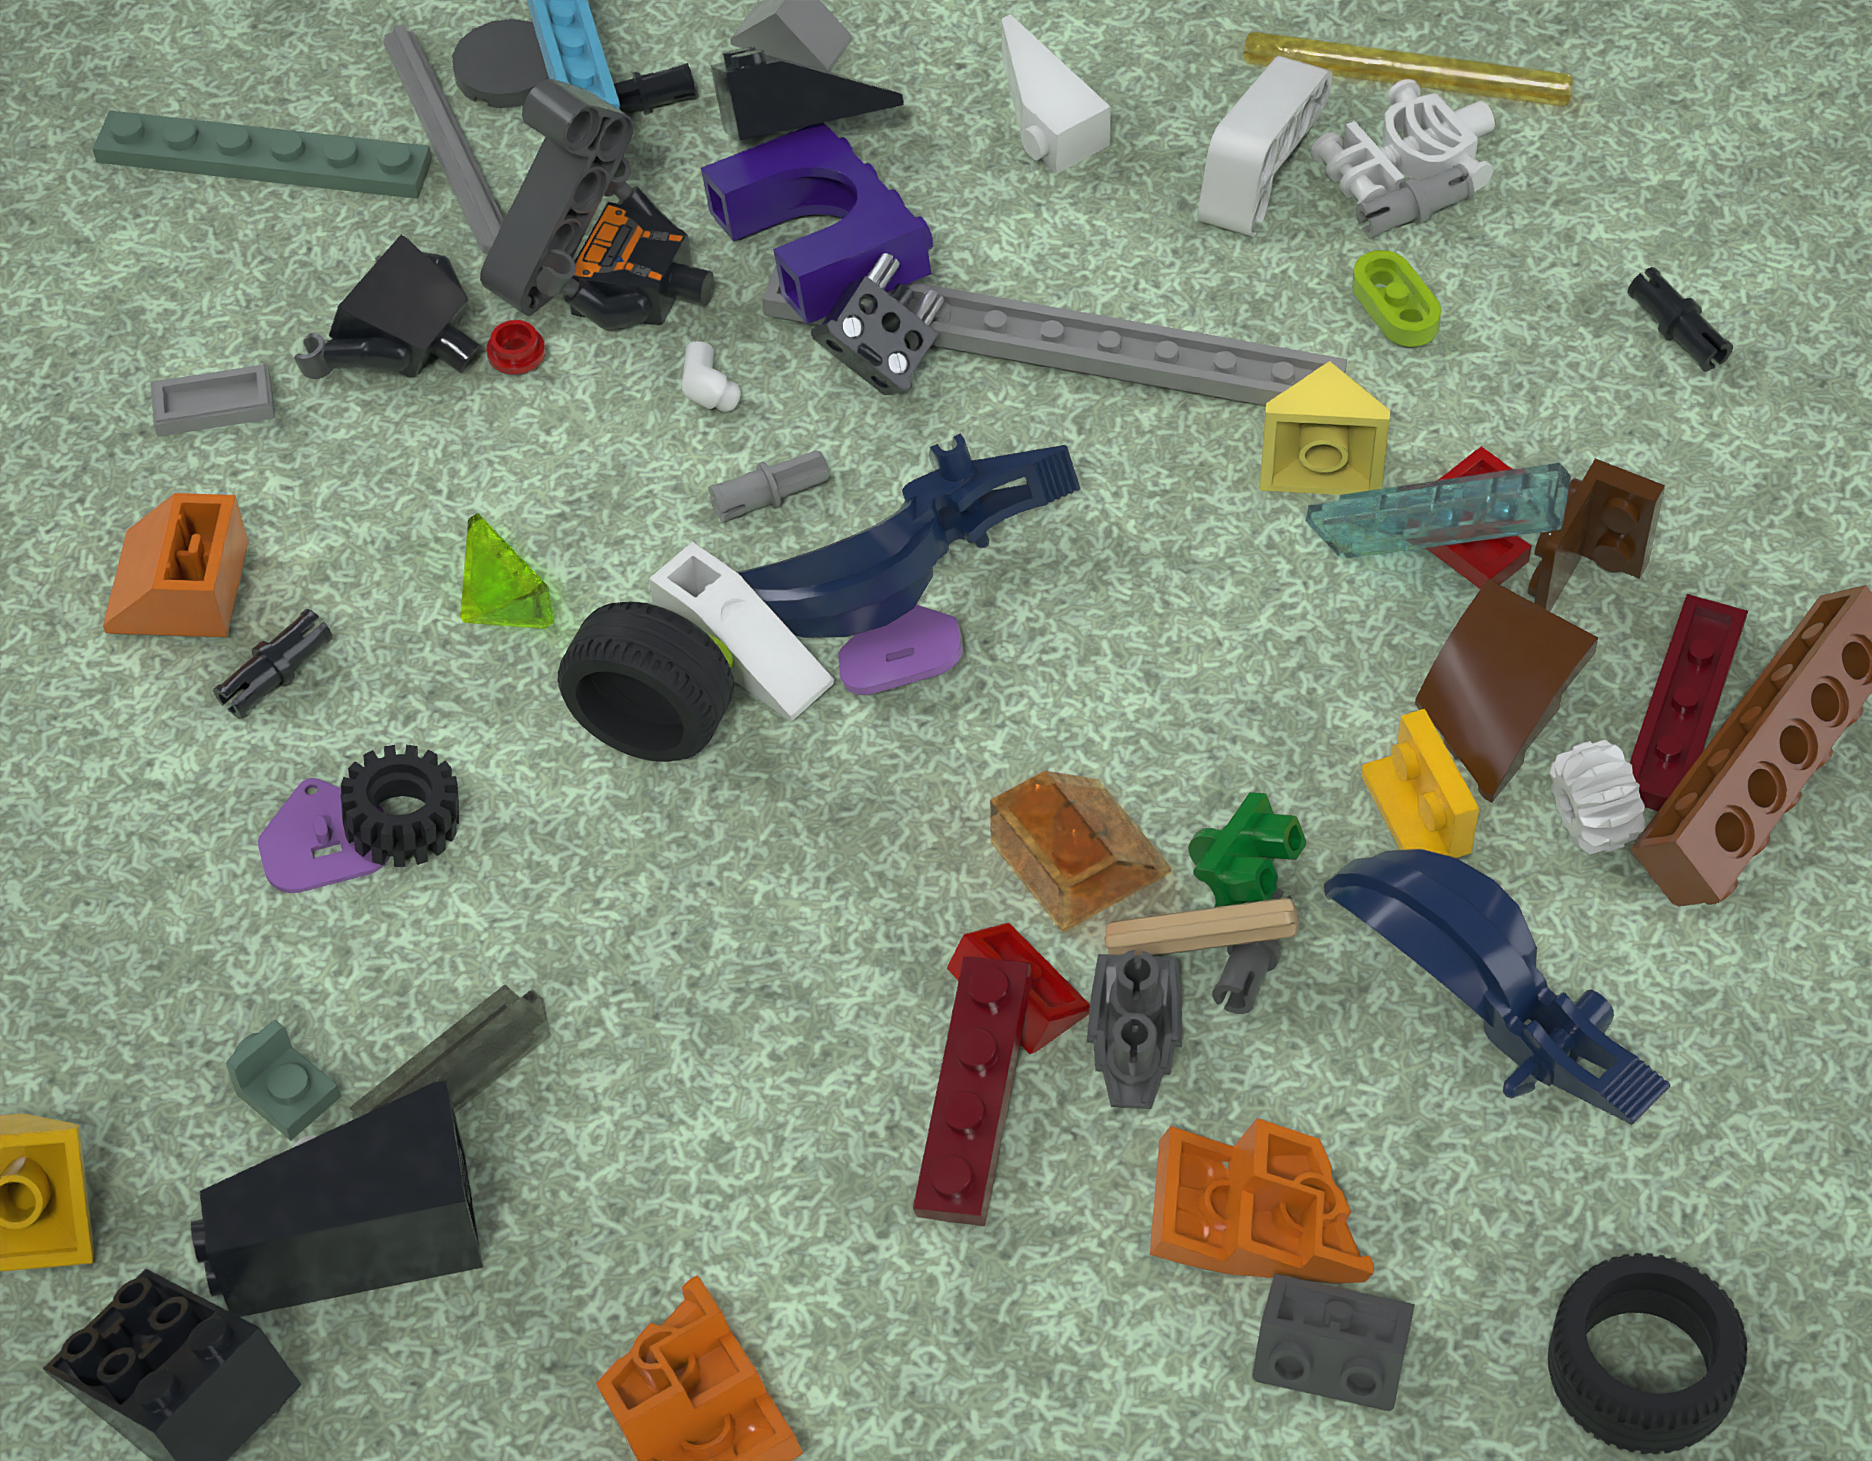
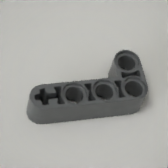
[480,79,634,316]

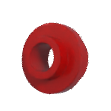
[486,320,546,375]

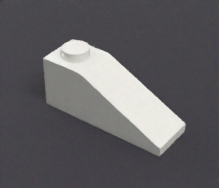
[1002,14,1111,174]

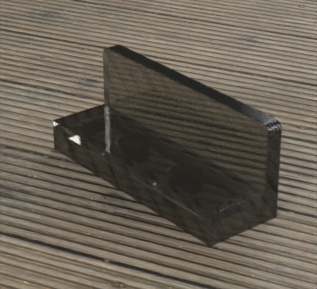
[349,984,551,1119]

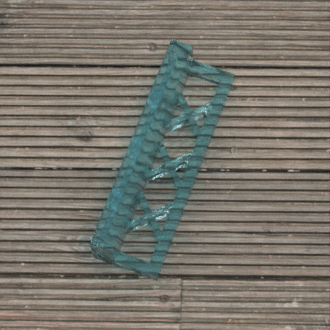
[1305,463,1571,559]

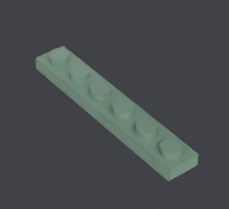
[93,110,432,199]

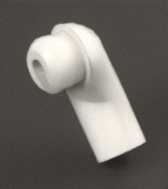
[682,341,741,412]

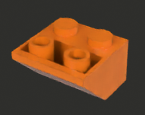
[103,493,249,637]

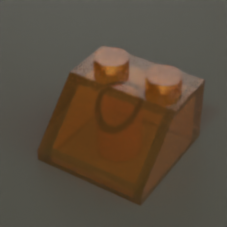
[990,770,1171,933]

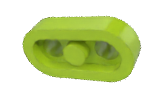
[1352,250,1441,347]

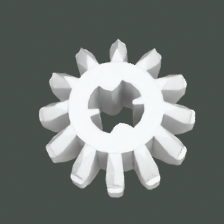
[1550,739,1645,855]

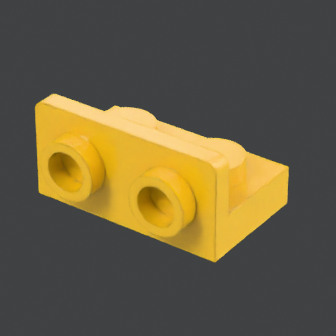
[1361,708,1479,858]

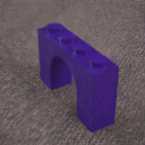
[701,122,933,325]

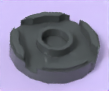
[452,19,549,109]

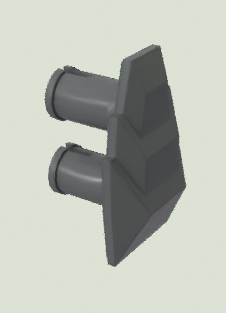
[1087,950,1182,1109]

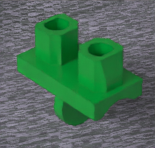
[1188,792,1306,907]

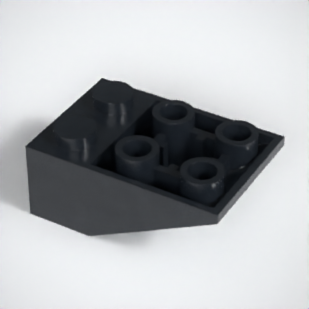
[43,1269,301,1461]

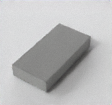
[150,364,275,437]

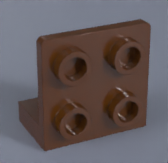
[1528,458,1665,611]

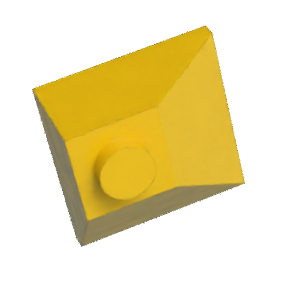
[0,1113,95,1272]

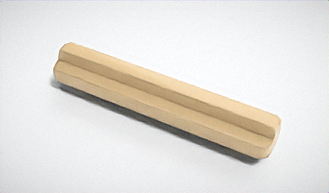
[1104,898,1299,956]

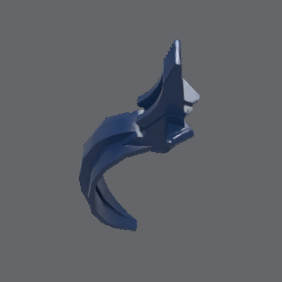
[736,433,1080,638]
[1323,849,1671,1125]

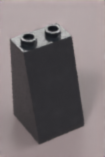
[191,1080,483,1317]

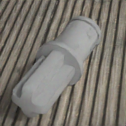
[708,450,830,523]

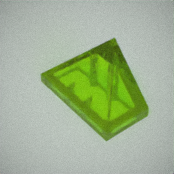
[460,513,555,629]

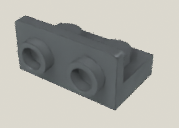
[1252,1274,1415,1411]

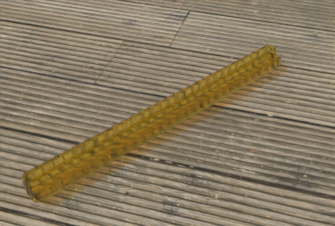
[1244,31,1573,107]

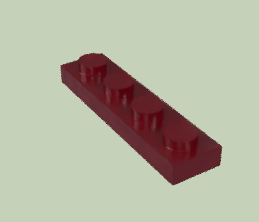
[1629,594,1748,811]
[913,956,1033,1226]

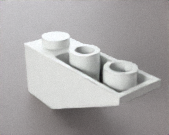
[649,541,834,722]

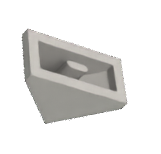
[730,0,852,72]

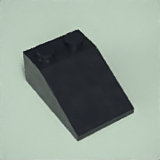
[710,47,904,140]

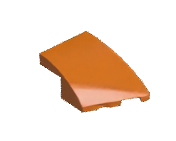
[1149,1118,1374,1284]
[596,1275,804,1461]

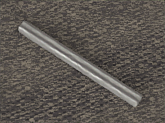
[383,25,504,254]

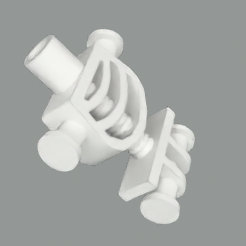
[1311,79,1495,204]

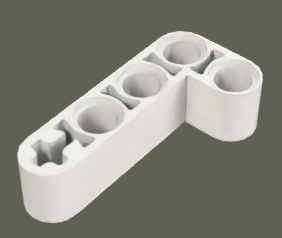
[1198,56,1332,237]

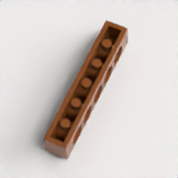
[1630,585,1872,907]

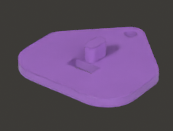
[838,604,963,695]
[258,778,390,893]

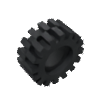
[340,744,459,867]

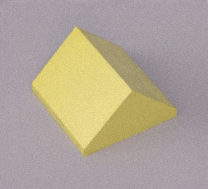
[1260,361,1390,497]

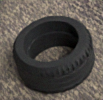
[557,601,734,762]
[1548,1253,1748,1455]

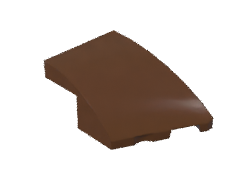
[1415,579,1598,803]

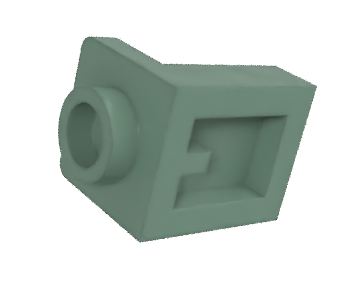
[226,1020,341,1141]

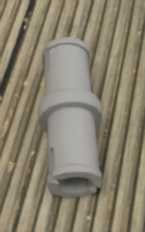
[1356,163,1474,239]

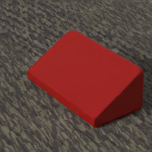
[947,923,1090,1055]

